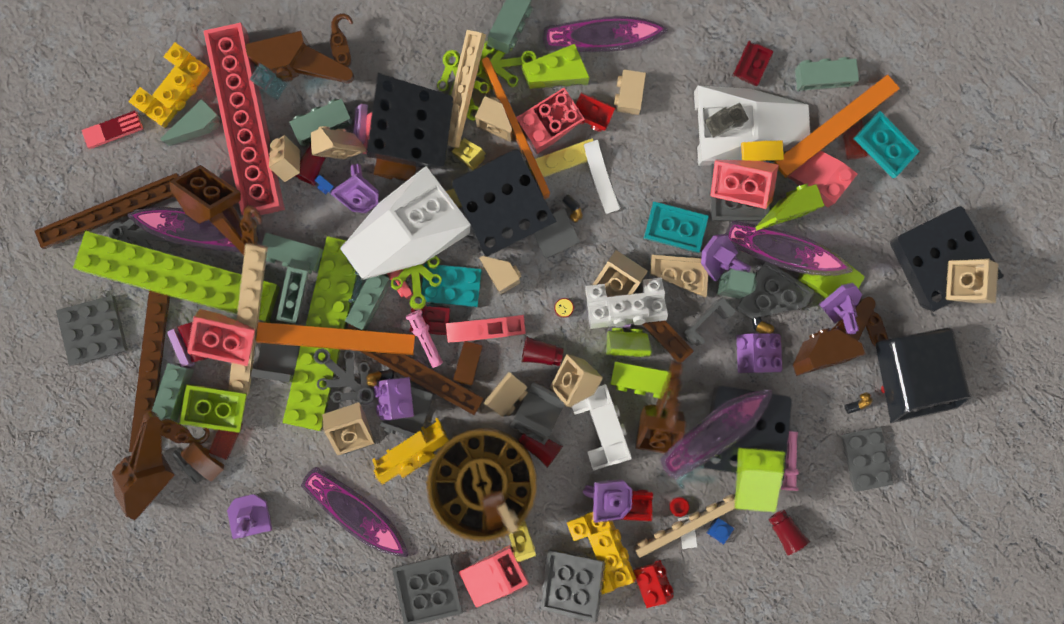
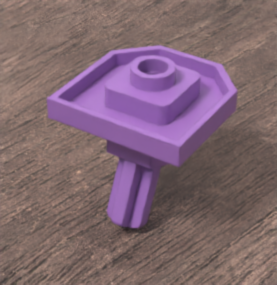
[331,164,379,213]
[701,234,751,282]
[819,283,862,334]
[583,479,632,522]
[227,494,272,539]

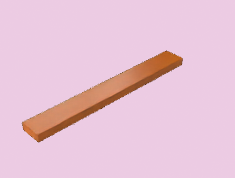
[481,57,550,199]
[773,74,900,178]
[256,322,415,355]

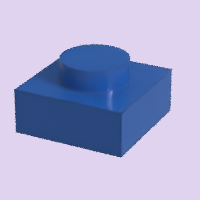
[315,175,335,196]
[706,517,734,545]

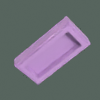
[353,104,368,144]
[167,329,195,367]

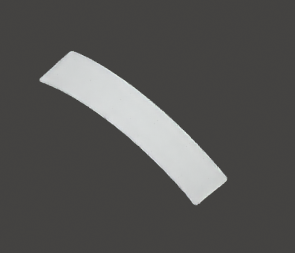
[584,140,620,214]

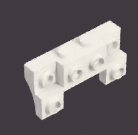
[585,278,668,329]
[572,384,631,470]

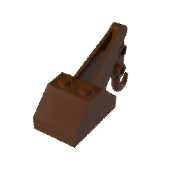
[245,13,354,84]
[169,165,262,255]
[793,297,888,376]
[635,361,686,454]
[112,411,210,521]

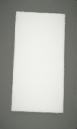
[678,517,697,549]

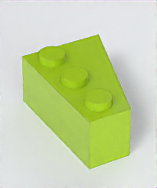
[522,44,589,89]
[610,362,670,398]

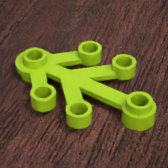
[477,41,536,90]
[437,50,490,121]
[391,256,442,310]

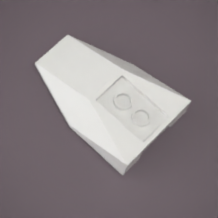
[694,85,810,166]
[341,166,471,280]

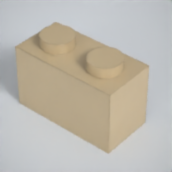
[614,70,646,115]
[269,135,300,182]

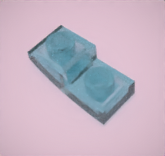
[249,63,287,100]

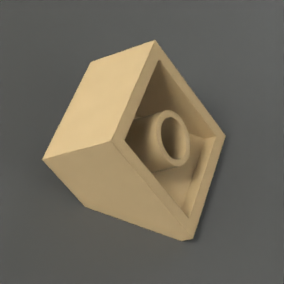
[475,96,513,142]
[311,126,366,160]
[593,250,647,297]
[480,256,521,295]
[946,259,998,303]
[550,354,603,407]
[484,372,528,417]
[322,402,374,456]

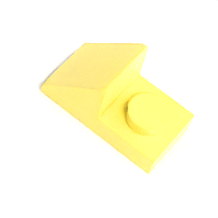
[451,138,486,170]
[509,521,536,562]

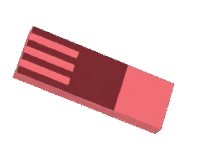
[82,110,143,149]

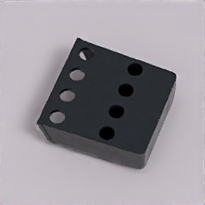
[366,72,453,170]
[452,150,557,257]
[890,206,1004,312]
[875,328,971,424]
[701,386,792,481]

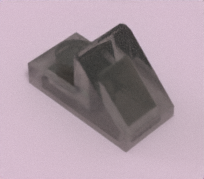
[704,103,749,138]

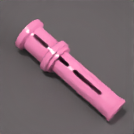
[406,309,443,368]
[780,431,799,491]

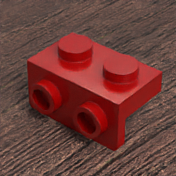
[576,92,616,132]
[618,489,653,521]
[633,560,674,608]

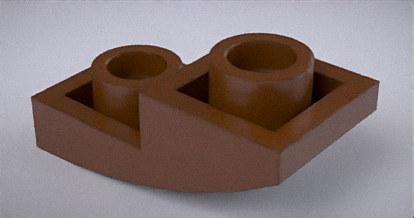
[373,159,416,181]
[453,341,483,385]
[181,440,225,482]
[482,491,506,531]

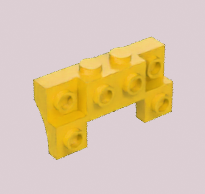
[128,42,211,128]
[372,418,449,485]
[567,511,636,595]

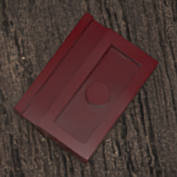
[732,40,773,87]
[410,305,451,335]

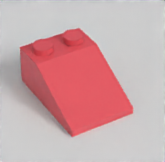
[787,151,857,208]
[710,160,779,209]
[188,309,255,366]

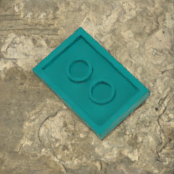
[853,111,920,178]
[643,201,709,253]
[421,263,482,308]

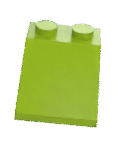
[755,184,824,231]
[797,245,865,298]
[606,328,651,357]
[180,384,247,433]
[735,448,784,512]

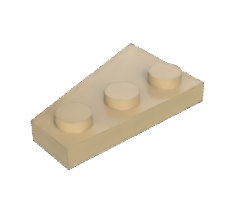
[650,255,708,298]

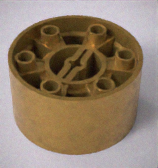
[427,428,536,541]

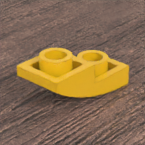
[741,140,784,161]

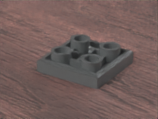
[529,208,580,259]

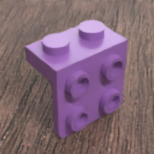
[736,333,782,373]
[374,378,414,420]

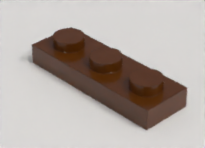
[642,320,694,363]

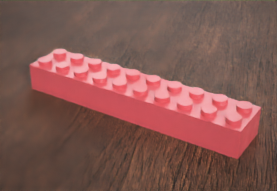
[204,22,285,217]

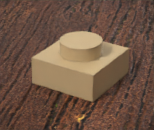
[497,504,518,533]

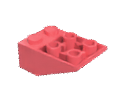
[516,88,585,154]
[459,544,528,607]

